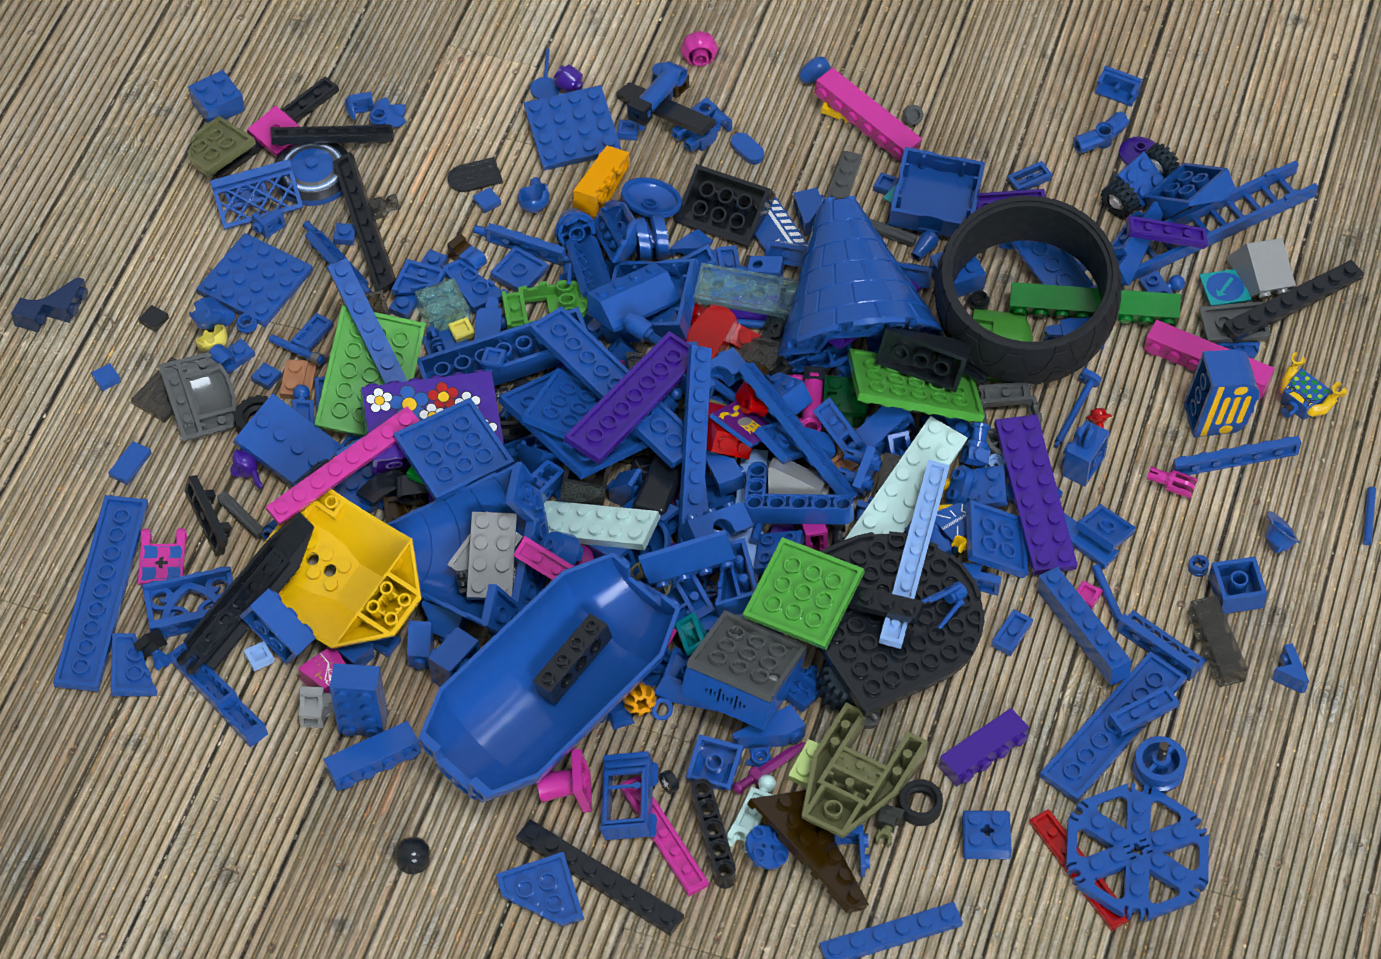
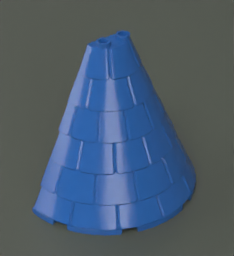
[777,196,945,356]
[387,462,549,633]

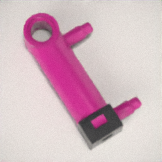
[789,366,825,432]

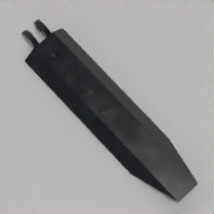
[176,512,314,675]

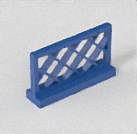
[210,159,303,230]

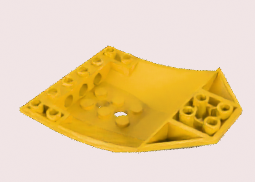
[259,489,422,649]

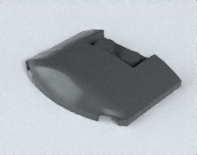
[158,352,237,442]

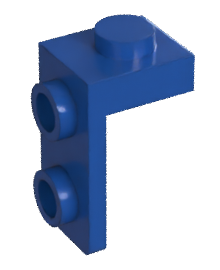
[834,825,870,877]

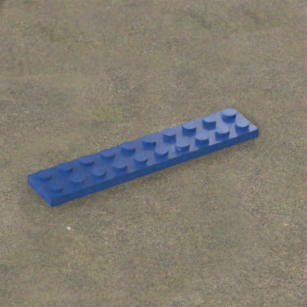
[529,306,684,468]
[53,495,149,692]

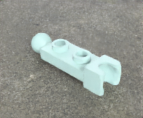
[727,774,776,853]

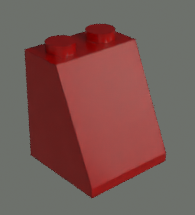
[707,402,752,460]

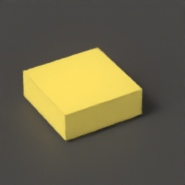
[448,317,475,343]

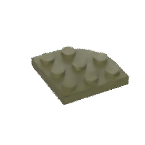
[187,116,256,177]

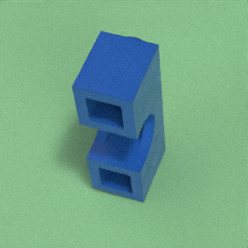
[680,348,747,398]
[679,501,754,541]

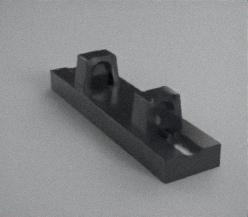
[184,475,232,556]

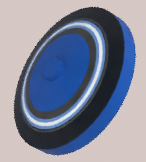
[273,143,348,206]

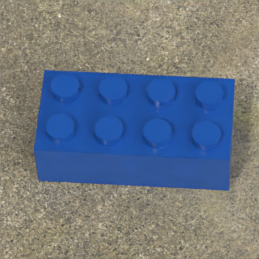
[330,663,388,738]

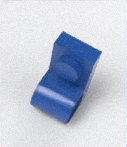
[209,338,255,374]

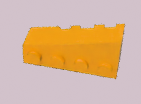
[572,145,630,220]

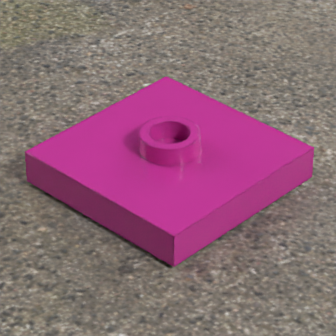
[247,105,301,157]

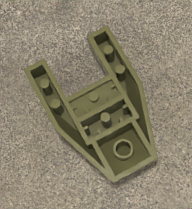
[801,702,928,838]

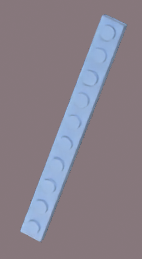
[879,459,950,649]

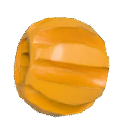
[623,682,657,716]

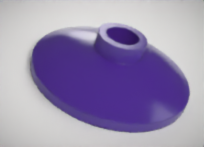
[1119,137,1156,165]

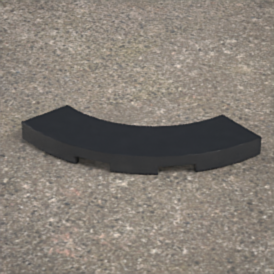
[759,305,794,376]
[356,468,409,507]

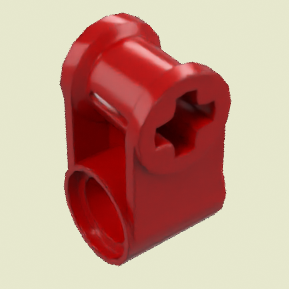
[735,381,768,417]

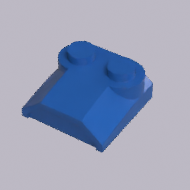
[686,734,744,791]

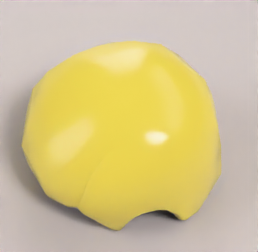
[195,324,228,353]

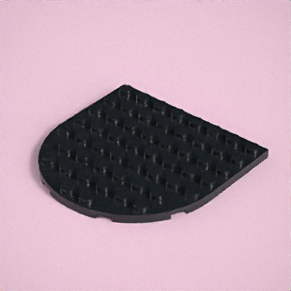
[818,531,985,717]

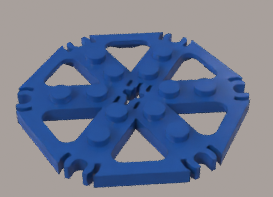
[1065,783,1209,922]

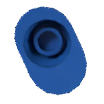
[1265,511,1301,553]

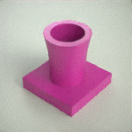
[537,749,592,813]

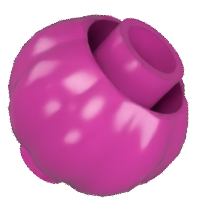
[680,31,718,66]

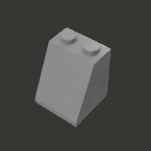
[1227,238,1296,299]
[768,455,831,494]

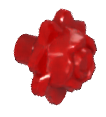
[1086,408,1112,428]

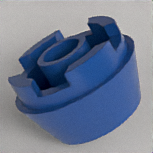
[555,209,596,247]
[540,531,583,565]

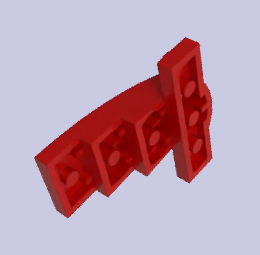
[684,302,762,359]

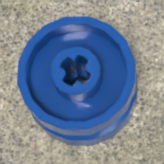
[635,214,669,262]

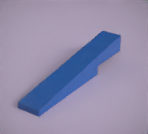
[167,643,268,748]

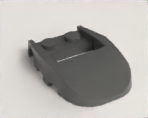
[979,382,1043,456]

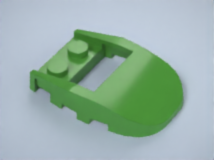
[502,280,588,329]

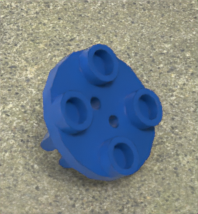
[745,825,789,869]

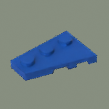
[442,259,509,313]
[111,633,157,696]

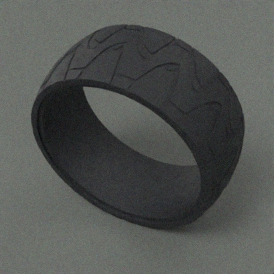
[934,195,1122,385]

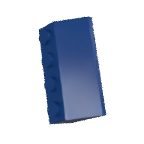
[587,262,681,333]
[638,530,739,589]

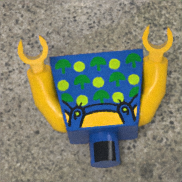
[1280,352,1347,419]

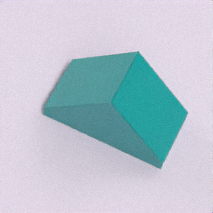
[675,612,707,656]

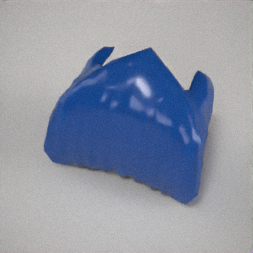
[189,297,235,331]

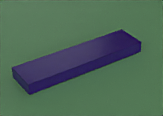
[1126,215,1208,249]

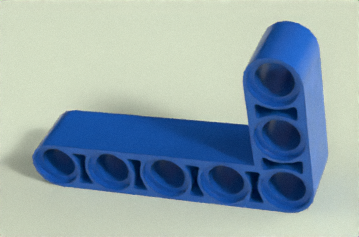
[744,461,854,525]

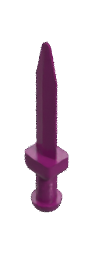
[732,742,806,794]

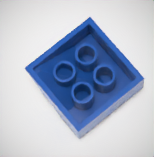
[1144,162,1236,219]

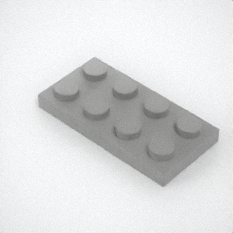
[467,512,517,600]

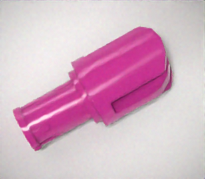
[1147,466,1198,499]

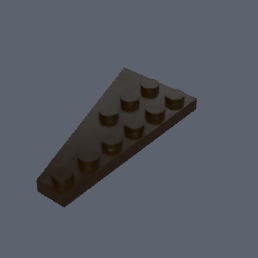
[747,790,869,913]

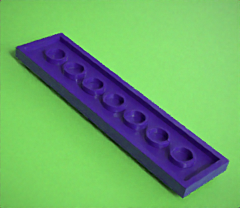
[564,331,690,464]
[994,414,1078,575]

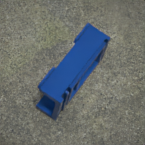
[600,751,659,840]

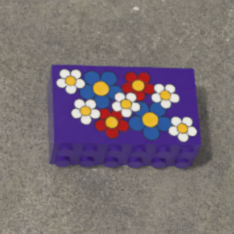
[360,370,504,476]

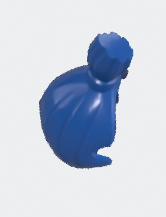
[517,177,550,213]

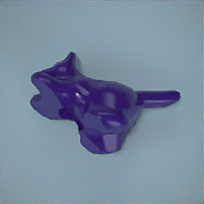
[230,448,263,489]

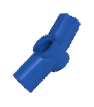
[1073,111,1130,154]

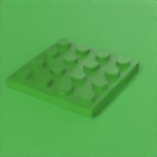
[743,537,865,650]

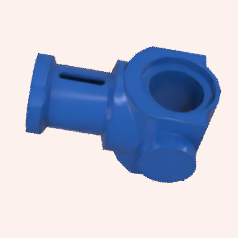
[960,422,991,468]

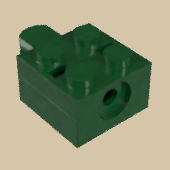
[822,376,867,428]

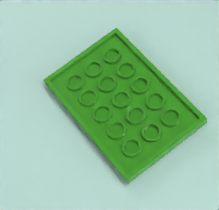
[314,305,426,437]
[847,348,985,422]

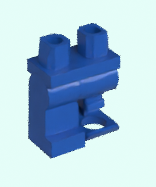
[671,97,732,152]

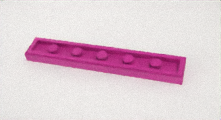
[619,775,709,897]

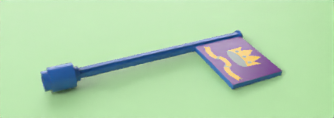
[622,311,775,448]

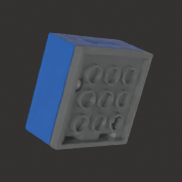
[680,611,807,730]

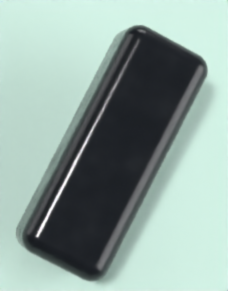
[633,453,682,515]

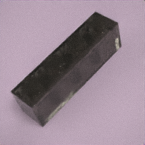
[1187,595,1248,687]

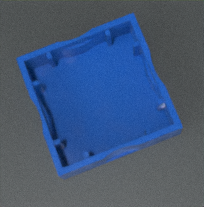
[888,147,985,237]
[600,258,702,343]

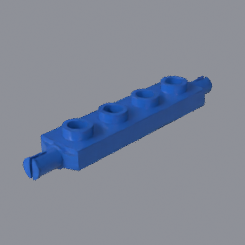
[303,221,373,297]
[473,223,571,266]

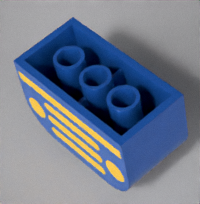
[1184,350,1260,438]

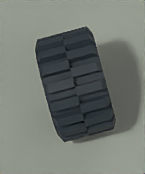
[816,661,858,713]

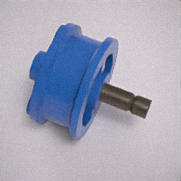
[1133,736,1187,792]

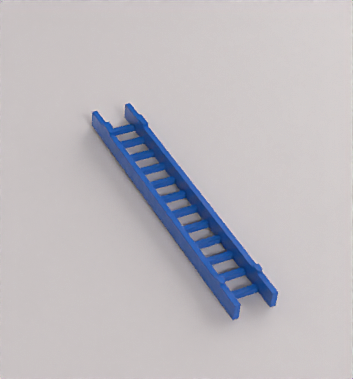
[1077,160,1318,288]

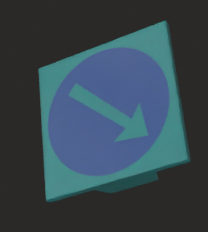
[1199,269,1251,306]

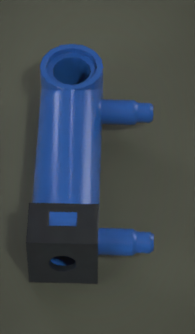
[627,61,688,131]

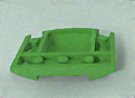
[973,309,1033,383]

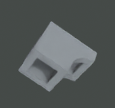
[298,686,335,728]

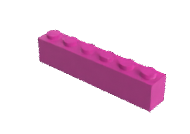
[814,67,922,162]
[1144,320,1275,399]

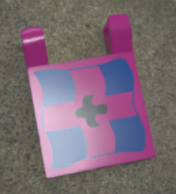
[138,528,187,585]

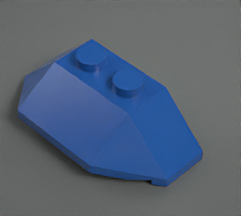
[594,202,638,263]

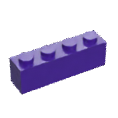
[939,708,1029,787]

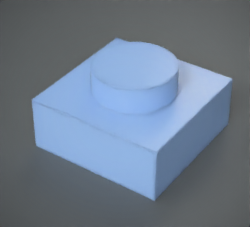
[244,641,275,672]

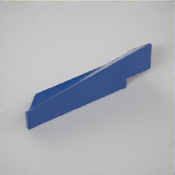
[1112,201,1163,286]

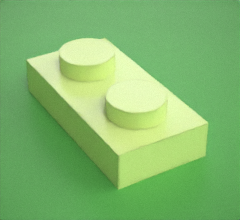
[788,739,819,788]

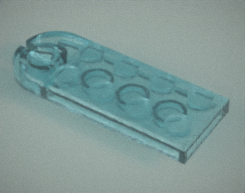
[693,263,798,318]

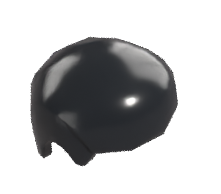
[395,836,431,874]

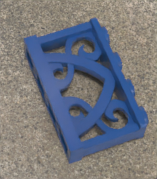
[142,566,234,638]

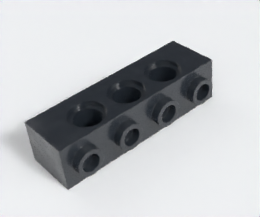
[533,613,612,705]

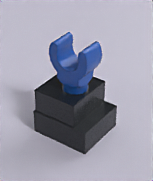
[133,629,172,670]

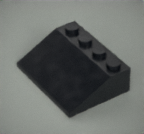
[674,164,776,247]

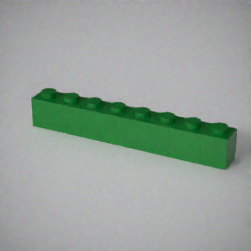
[1009,282,1181,326]

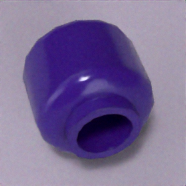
[553,64,584,93]

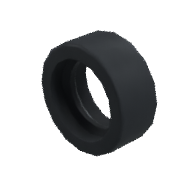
[898,779,943,826]

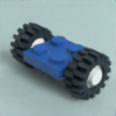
[1100,143,1180,218]

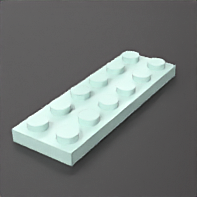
[544,500,660,550]

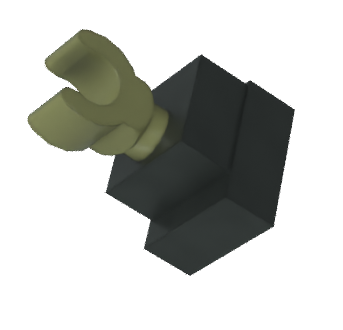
[876,804,905,847]

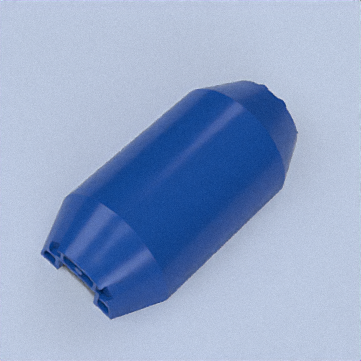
[418,552,680,803]

